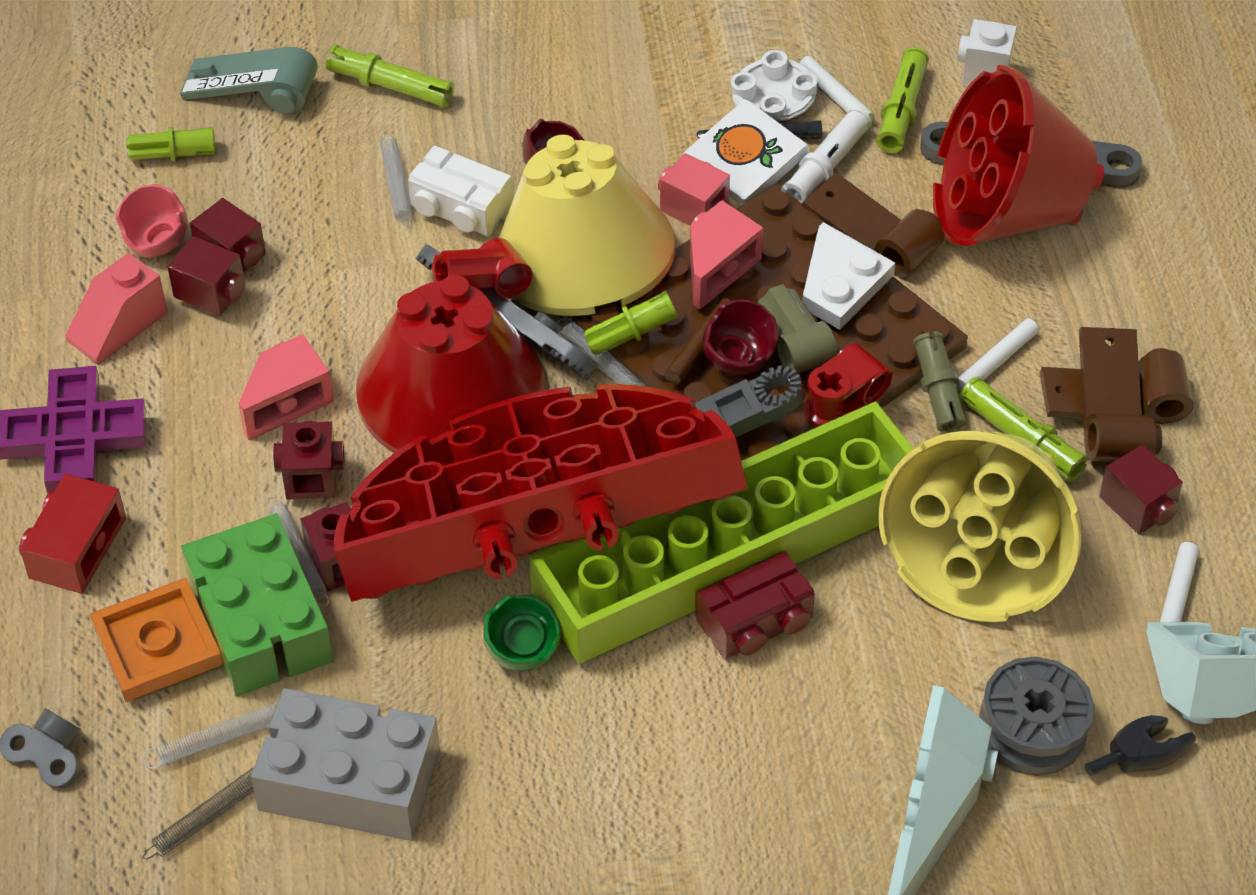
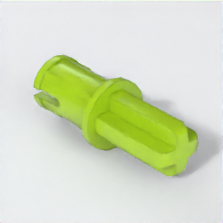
[126,127,216,162]
[584,291,679,355]

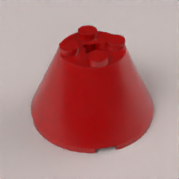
[933,65,1104,246]
[356,275,546,453]

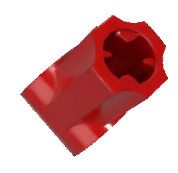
[431,238,533,299]

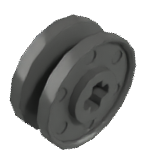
[979,657,1095,775]

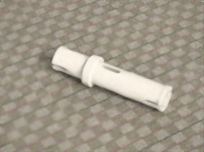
[781,107,872,203]

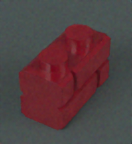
[695,551,815,659]

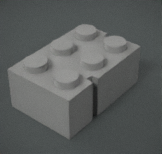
[251,688,440,841]

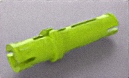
[326,44,454,108]
[876,47,929,153]
[959,376,1088,482]

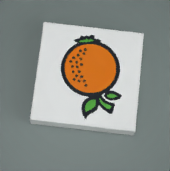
[683,98,809,206]

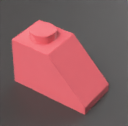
[690,200,763,309]
[65,253,168,365]
[238,334,334,440]

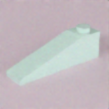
[1146,622,1256,724]
[888,685,998,895]

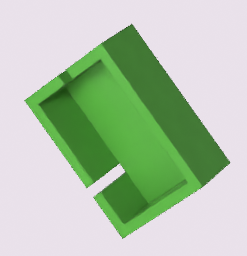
[181,513,333,696]

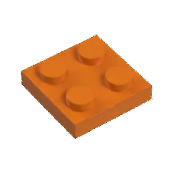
[90,578,224,702]

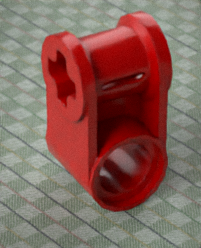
[804,343,894,428]

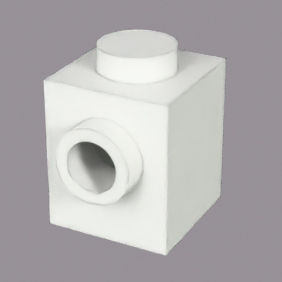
[957,19,1016,87]

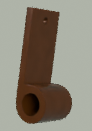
[802,172,944,277]
[1079,327,1163,462]
[1039,348,1194,424]

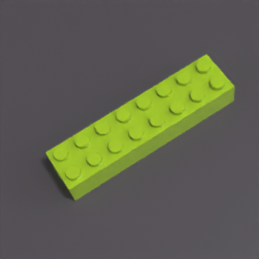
[529,401,913,665]

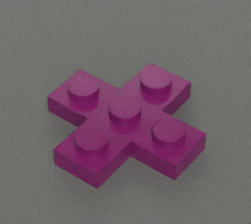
[0,366,147,494]

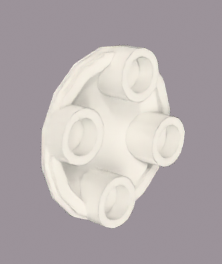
[731,50,817,121]

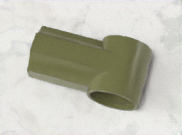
[758,284,838,374]

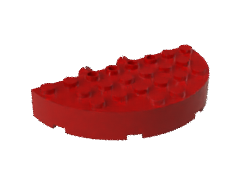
[334,384,748,602]

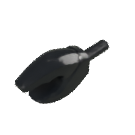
[1085,715,1196,776]

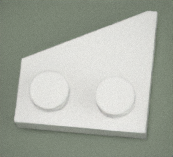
[802,222,895,330]

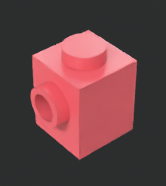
[658,153,730,226]

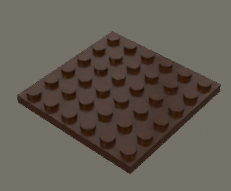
[572,184,968,461]

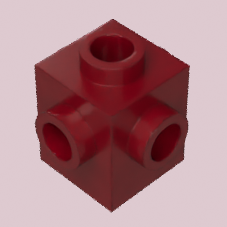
[273,421,345,500]

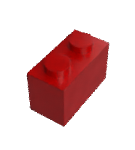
[19,473,126,594]

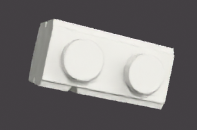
[408,145,514,237]

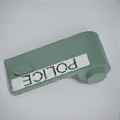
[180,47,318,114]

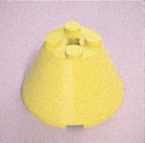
[499,135,676,316]
[879,431,1082,622]

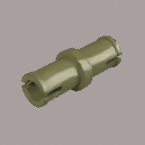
[912,331,967,431]

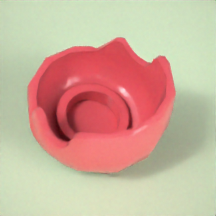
[115,184,189,258]

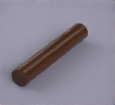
[664,298,730,385]

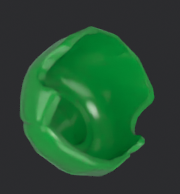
[483,595,561,672]

